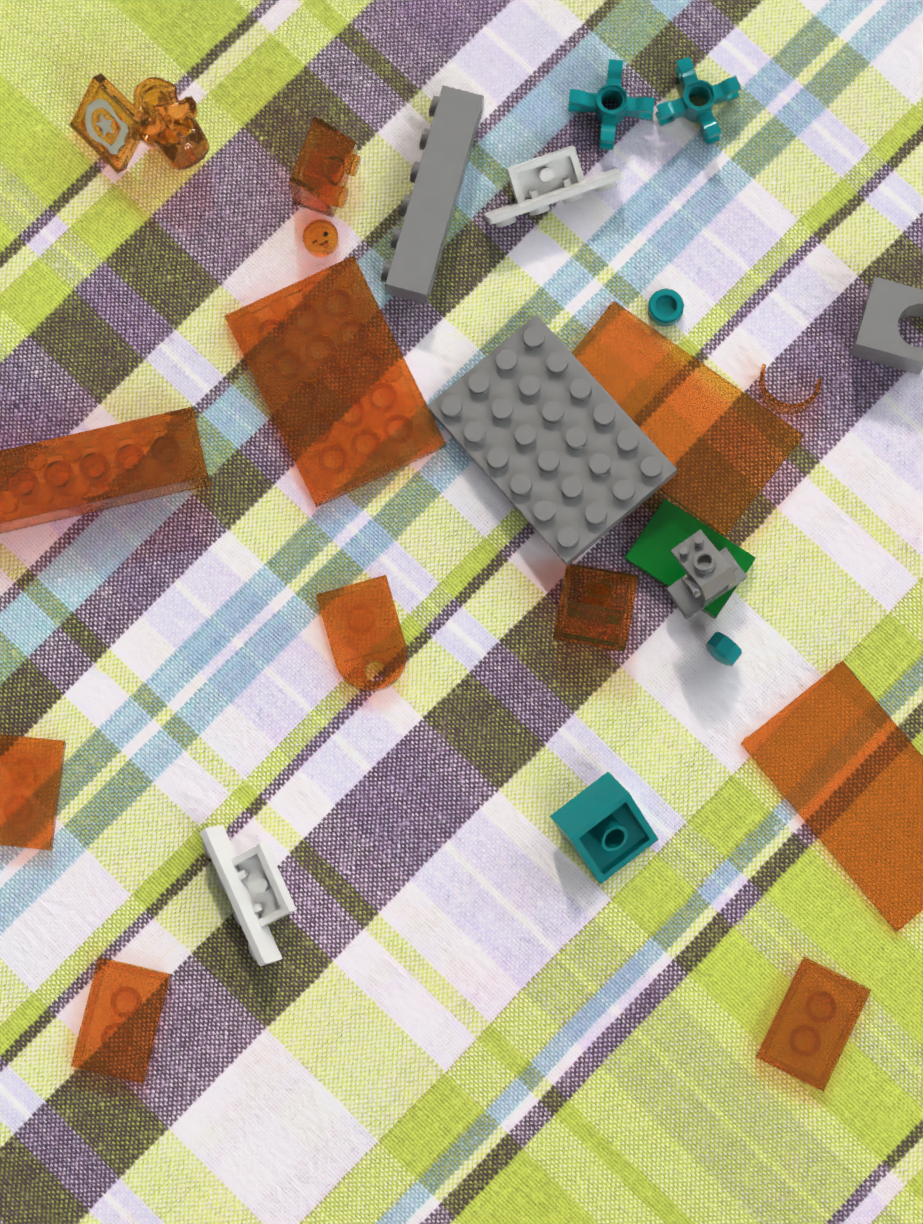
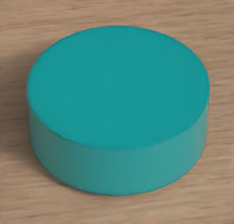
[648,289,684,327]

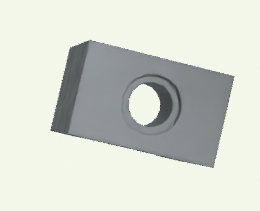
[850,276,923,375]

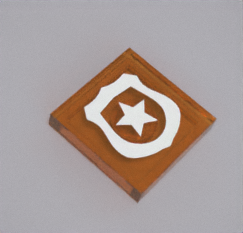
[70,73,150,173]

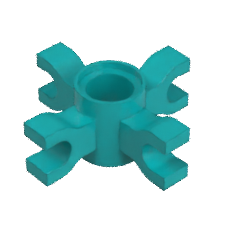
[655,56,741,146]
[568,59,655,150]

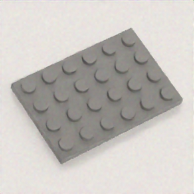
[427,314,678,567]

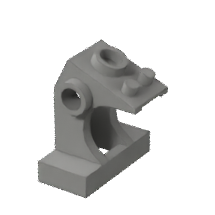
[666,530,747,620]

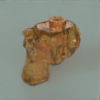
[133,77,210,170]

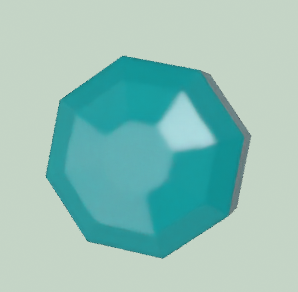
[706,632,742,666]

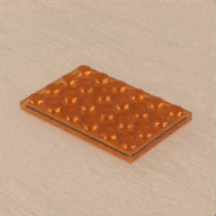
[225,256,446,508]

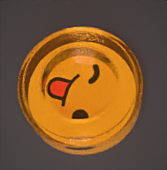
[303,219,339,257]

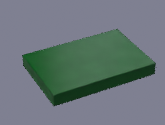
[624,499,756,619]

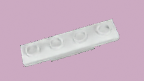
[483,145,624,227]
[200,825,297,967]

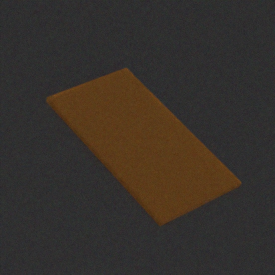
[572,301,804,537]
[740,661,923,932]

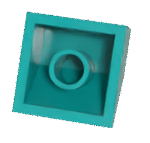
[550,772,659,884]

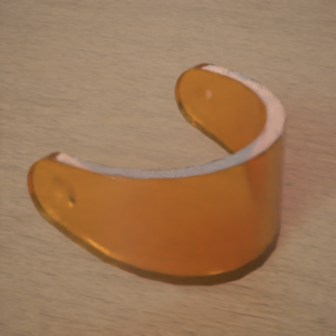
[758,363,822,415]

